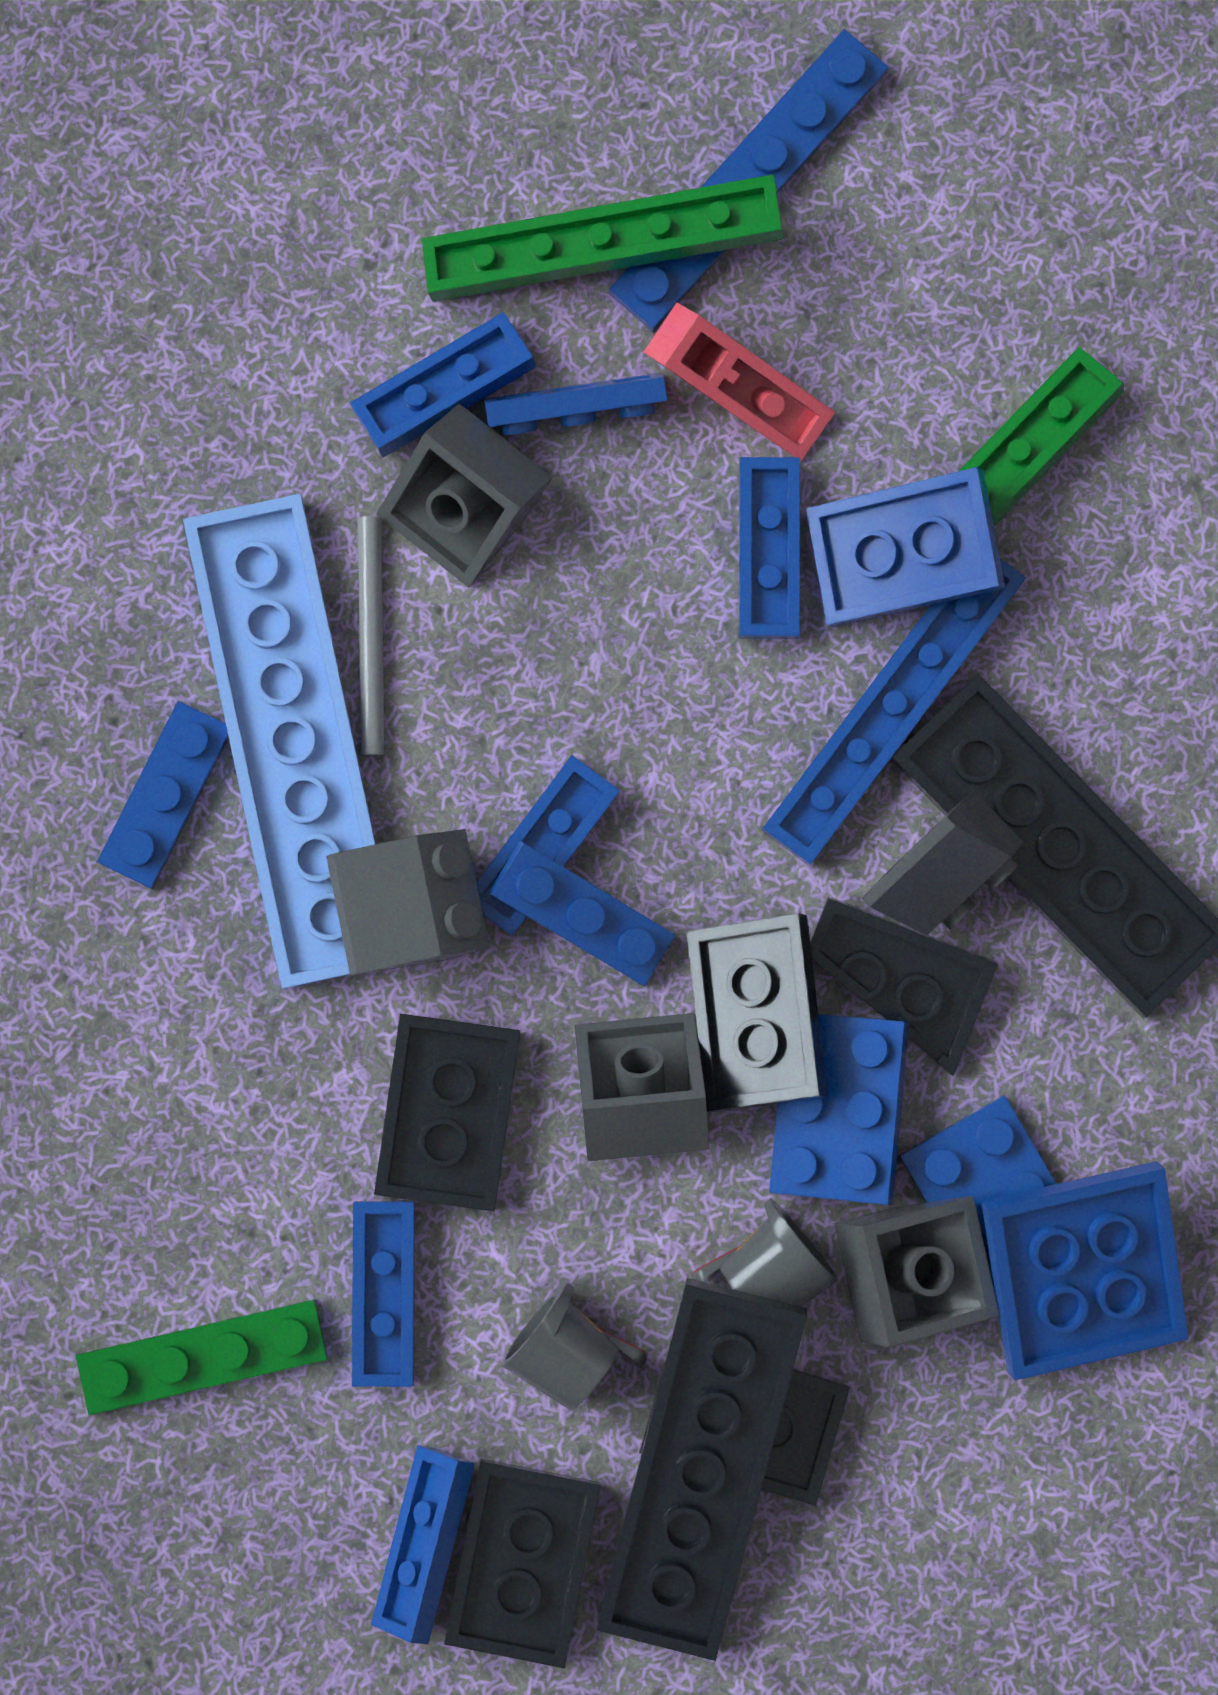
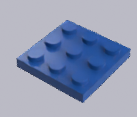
[981,1161,1189,1381]

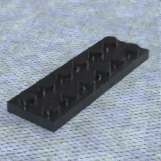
[890,674,1218,1018]
[596,1278,807,1661]

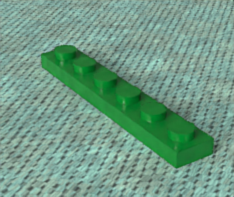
[422,174,784,302]

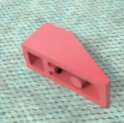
[643,303,835,462]

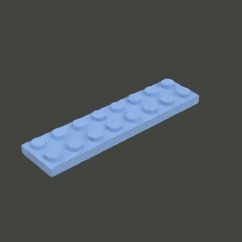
[183,494,376,989]

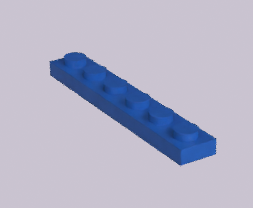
[608,29,889,332]
[761,558,1026,866]

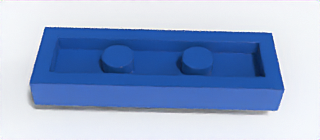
[350,312,536,458]
[484,373,667,435]
[738,457,800,639]
[97,701,229,890]
[477,755,620,937]
[488,841,675,987]
[352,1201,415,1387]
[371,1445,475,1644]

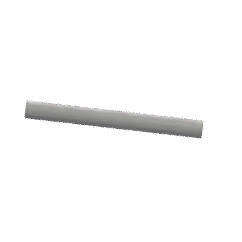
[358,516,385,757]

